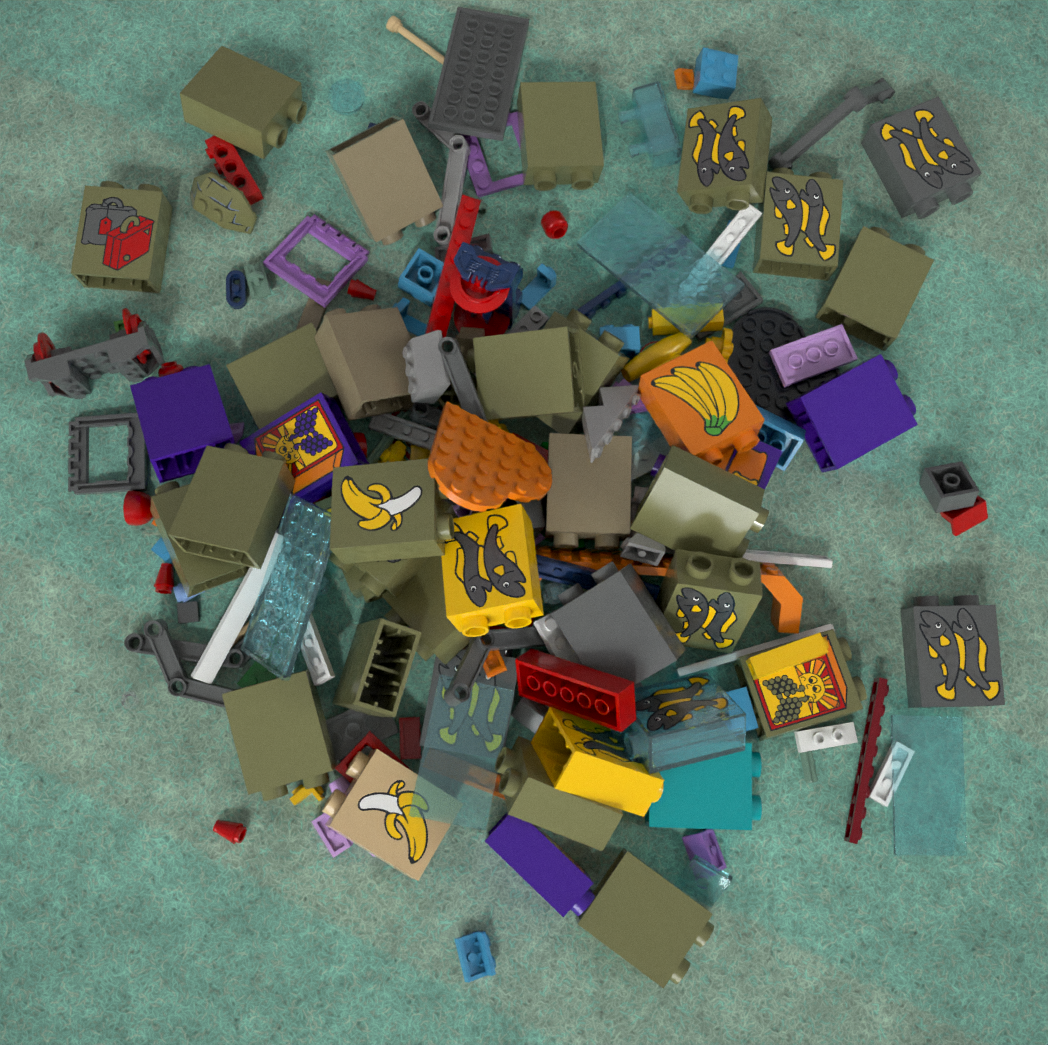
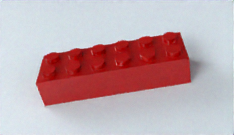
[515,649,636,732]

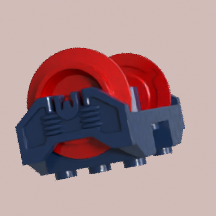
[450,242,523,336]

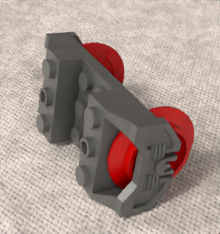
[24,308,165,399]

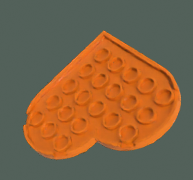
[428,401,552,512]

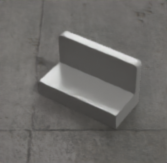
[511,697,549,733]

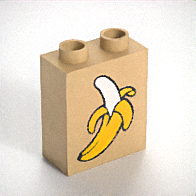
[322,749,463,881]

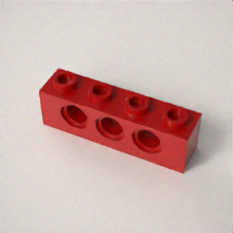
[205,136,264,206]

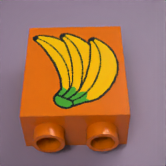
[638,341,765,466]

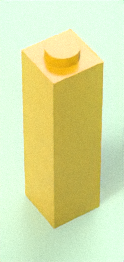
[648,304,724,336]
[746,633,829,680]

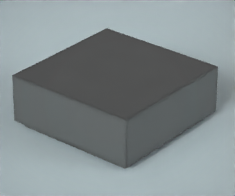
[177,601,200,624]

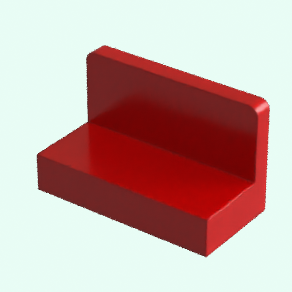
[940,496,988,536]

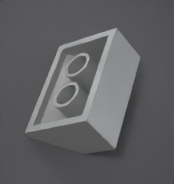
[402,330,450,404]

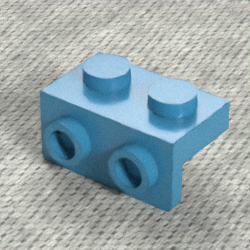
[454,931,496,983]

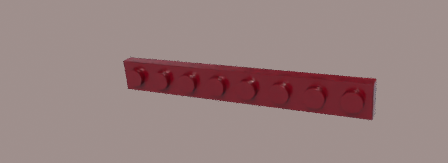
[844,677,889,844]

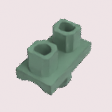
[244,261,271,299]

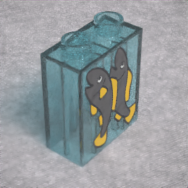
[610,672,746,774]

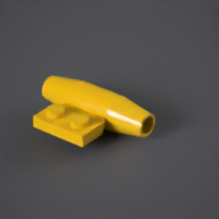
[621,331,692,382]

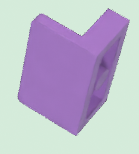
[682,829,727,878]

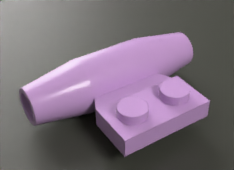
[311,776,374,858]

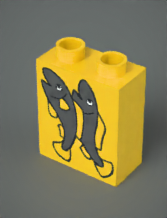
[441,504,544,637]
[531,707,665,817]

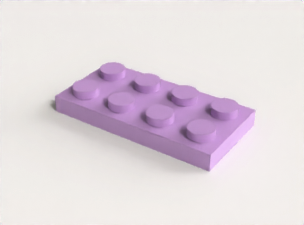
[769,324,858,387]

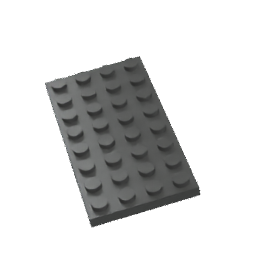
[428,7,530,141]

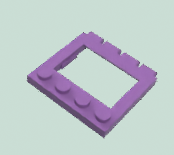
[460,112,523,198]
[263,214,369,308]

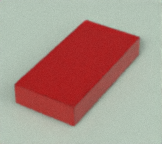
[399,717,422,760]

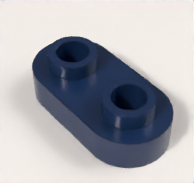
[226,270,247,309]

